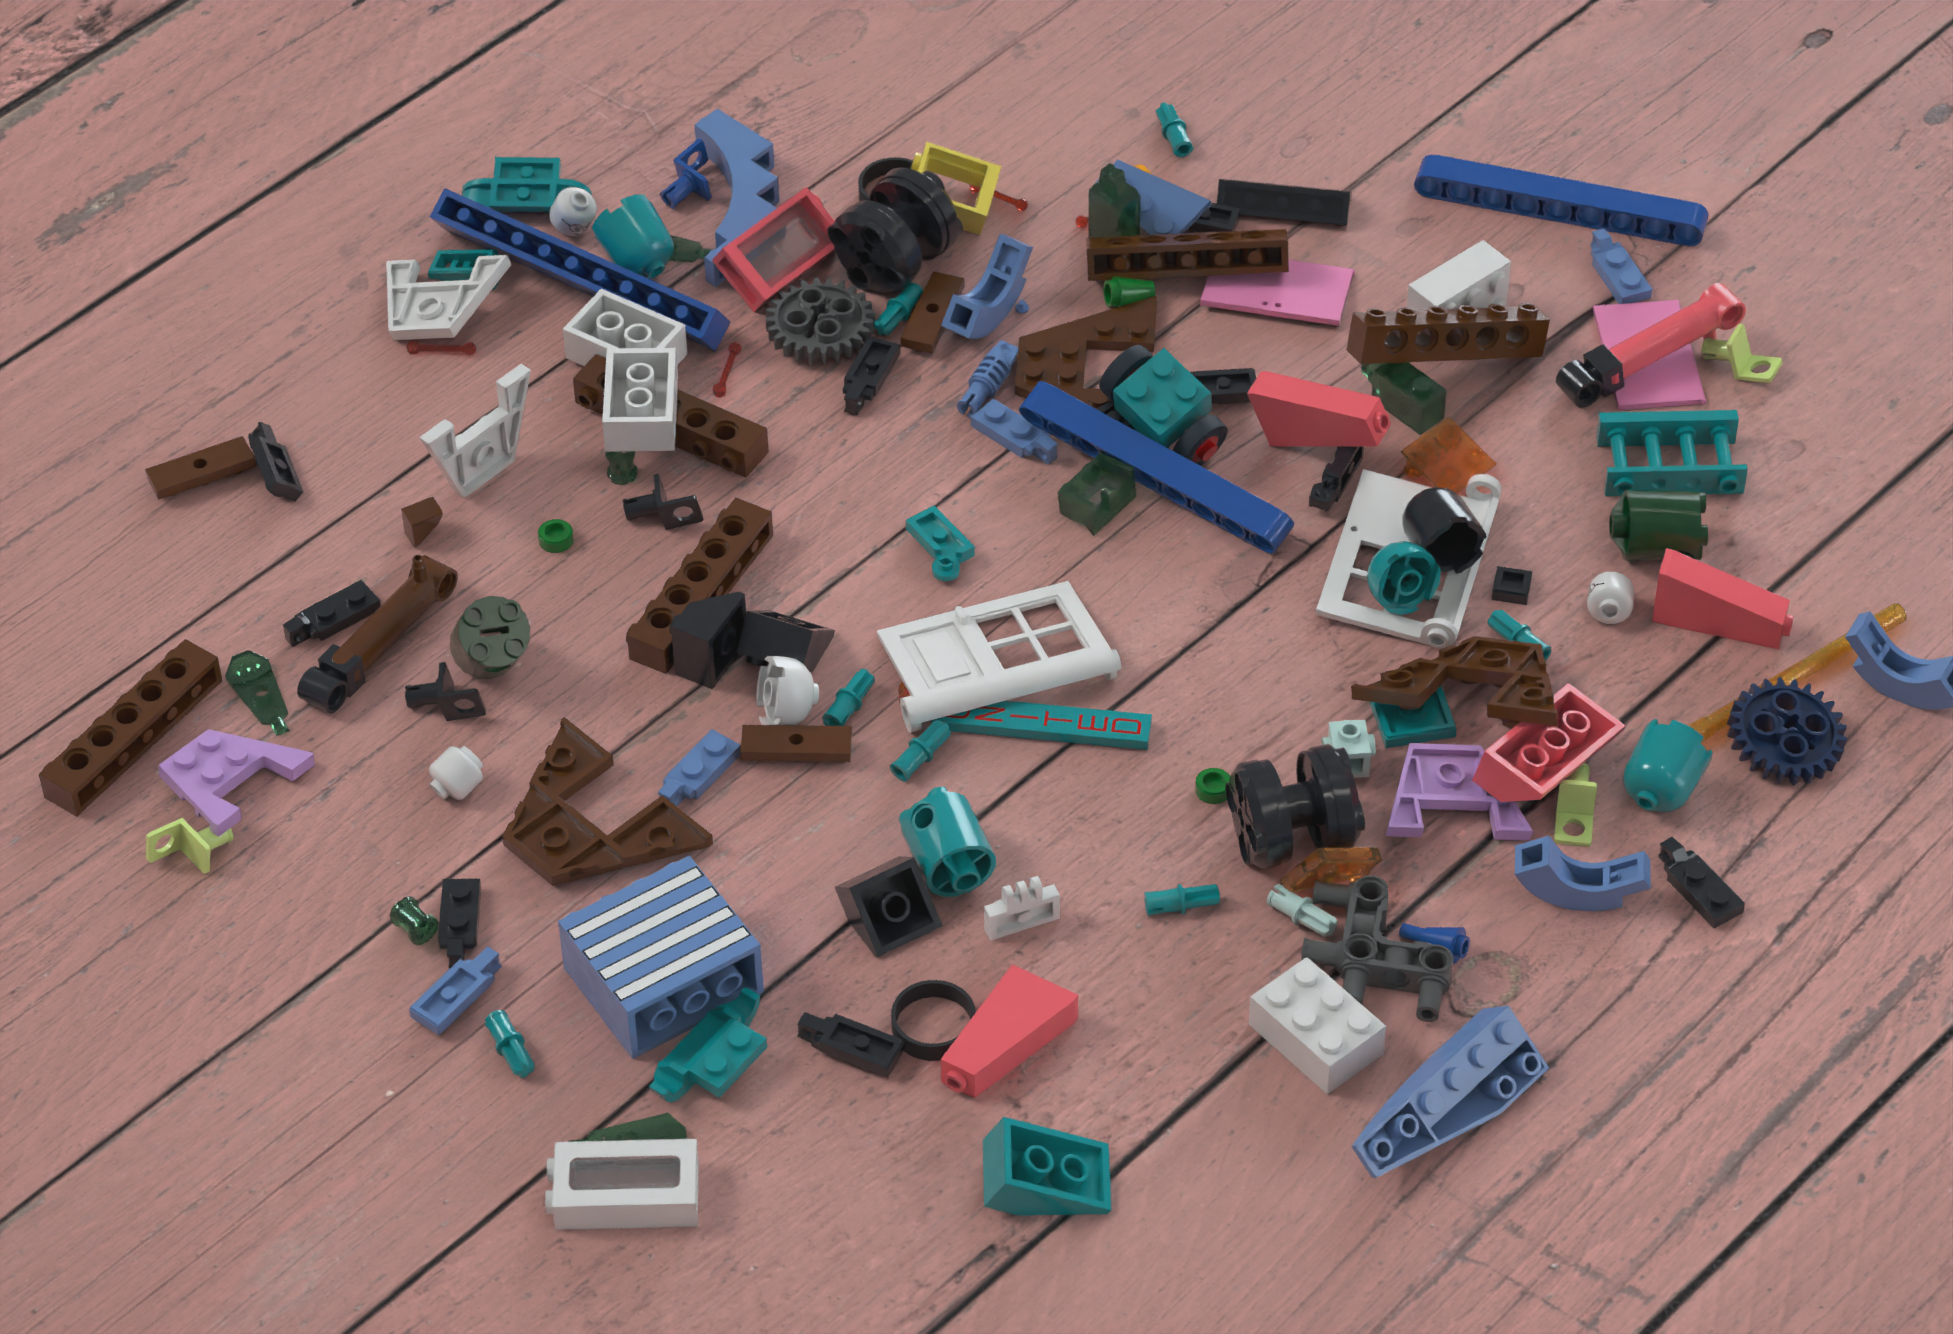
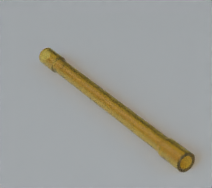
[1688,603,1907,743]

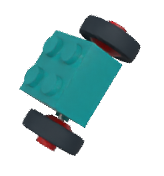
[1099,345,1228,466]

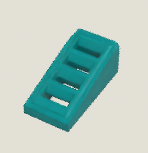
[427,250,500,289]

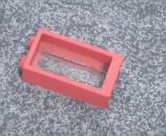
[712,187,835,312]

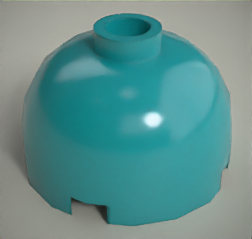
[1367,541,1441,615]

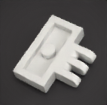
[984,876,1060,941]

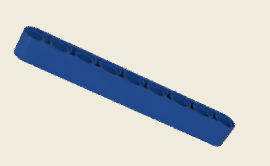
[1414,154,1709,246]
[1019,381,1294,554]

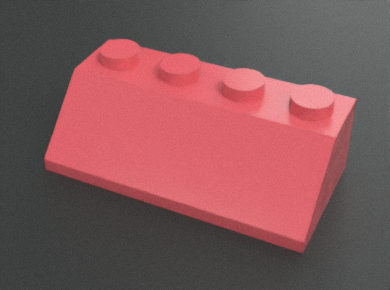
[1472,683,1626,802]

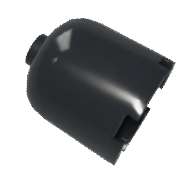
[1402,487,1487,576]

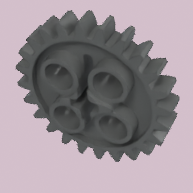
[765,278,875,365]

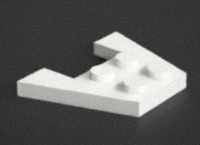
[386,255,512,340]
[419,364,531,498]

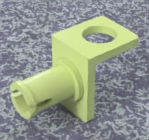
[1701,324,1783,383]
[1554,763,1597,847]
[146,818,233,874]

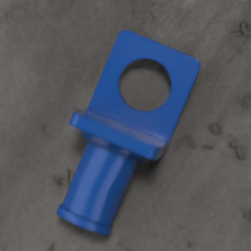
[660,138,712,209]

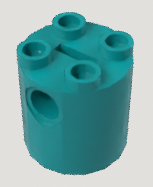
[899,787,996,897]

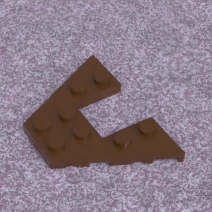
[1015,296,1157,432]
[1351,636,1558,726]
[502,717,713,886]

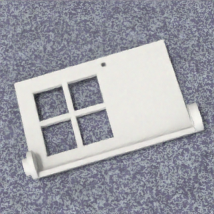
[1315,469,1502,648]
[877,581,1121,733]

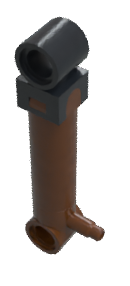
[297,555,458,714]

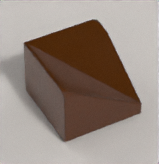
[401,497,443,548]

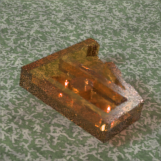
[1280,847,1382,892]

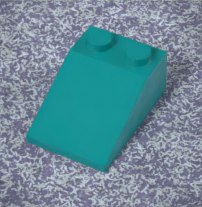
[983,1116,1111,1216]

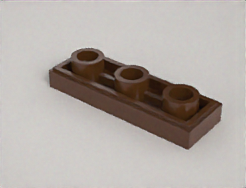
[900,271,965,354]
[145,436,256,500]
[740,725,852,762]

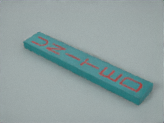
[931,701,1152,750]

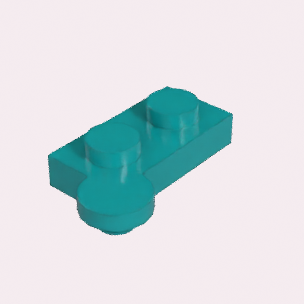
[906,505,975,581]

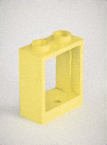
[911,142,1002,235]

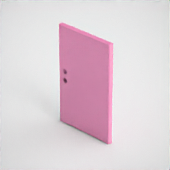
[1200,260,1355,326]
[1593,300,1706,410]

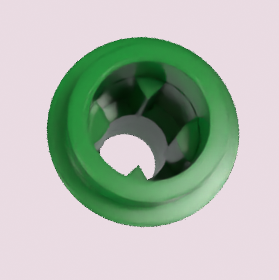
[1103,276,1155,308]

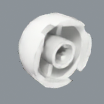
[756,656,819,725]

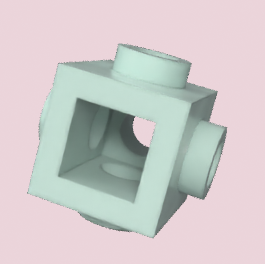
[1322,720,1376,778]

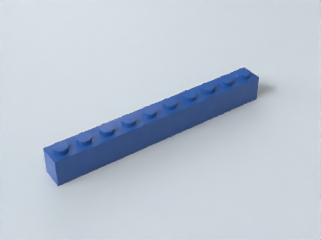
[429,188,731,351]

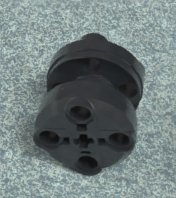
[827,168,963,294]
[1225,744,1365,869]

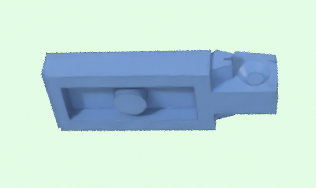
[1590,228,1653,304]
[971,398,1058,465]
[658,729,741,806]
[409,946,501,1036]

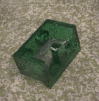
[1058,453,1137,536]

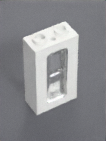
[545,1139,699,1230]

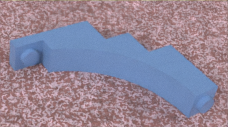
[695,109,785,287]

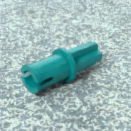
[1156,102,1193,158]
[874,282,923,336]
[1487,610,1552,661]
[822,669,875,726]
[890,720,951,782]
[1144,884,1220,916]
[484,1010,535,1078]

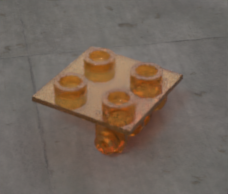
[1401,417,1497,493]

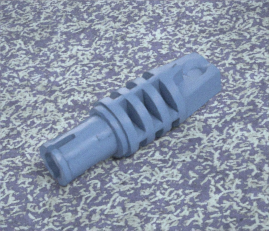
[957,340,1019,418]

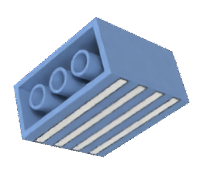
[558,856,764,1059]

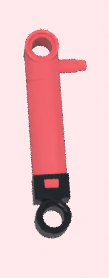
[1556,283,1746,408]

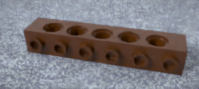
[1086,229,1289,281]
[1346,303,1550,364]
[573,354,769,477]
[626,497,773,674]
[39,639,223,817]

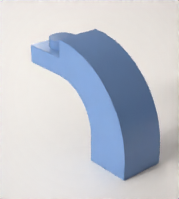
[941,234,1033,339]
[1845,611,1953,710]
[1515,836,1651,911]

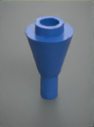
[1399,923,1470,964]

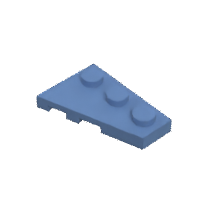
[1095,160,1212,235]

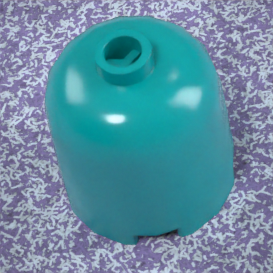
[592,194,674,278]
[1623,719,1713,813]

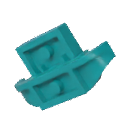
[462,157,592,212]
[649,987,767,1103]

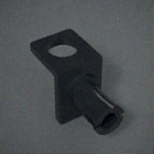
[623,474,704,530]
[405,662,486,721]

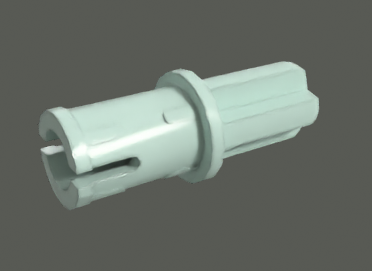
[1267,884,1338,937]

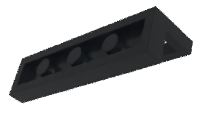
[1217,179,1352,225]

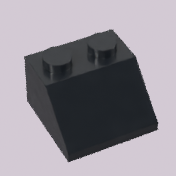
[669,592,746,689]
[736,610,835,672]
[834,856,943,957]

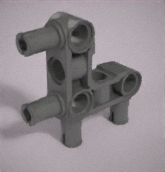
[1301,875,1453,1022]

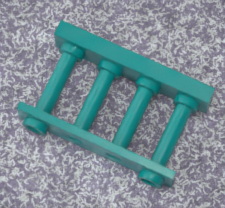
[1596,410,1748,496]

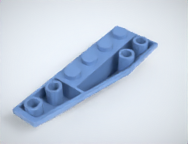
[1351,1006,1549,1178]

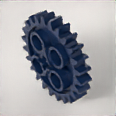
[1727,677,1847,785]

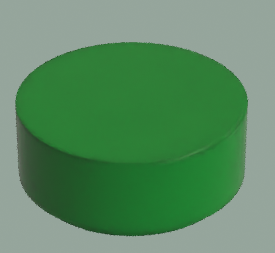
[538,519,574,553]
[1195,768,1230,804]

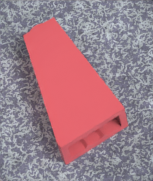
[1247,371,1391,447]
[1652,548,1794,649]
[941,964,1078,1098]

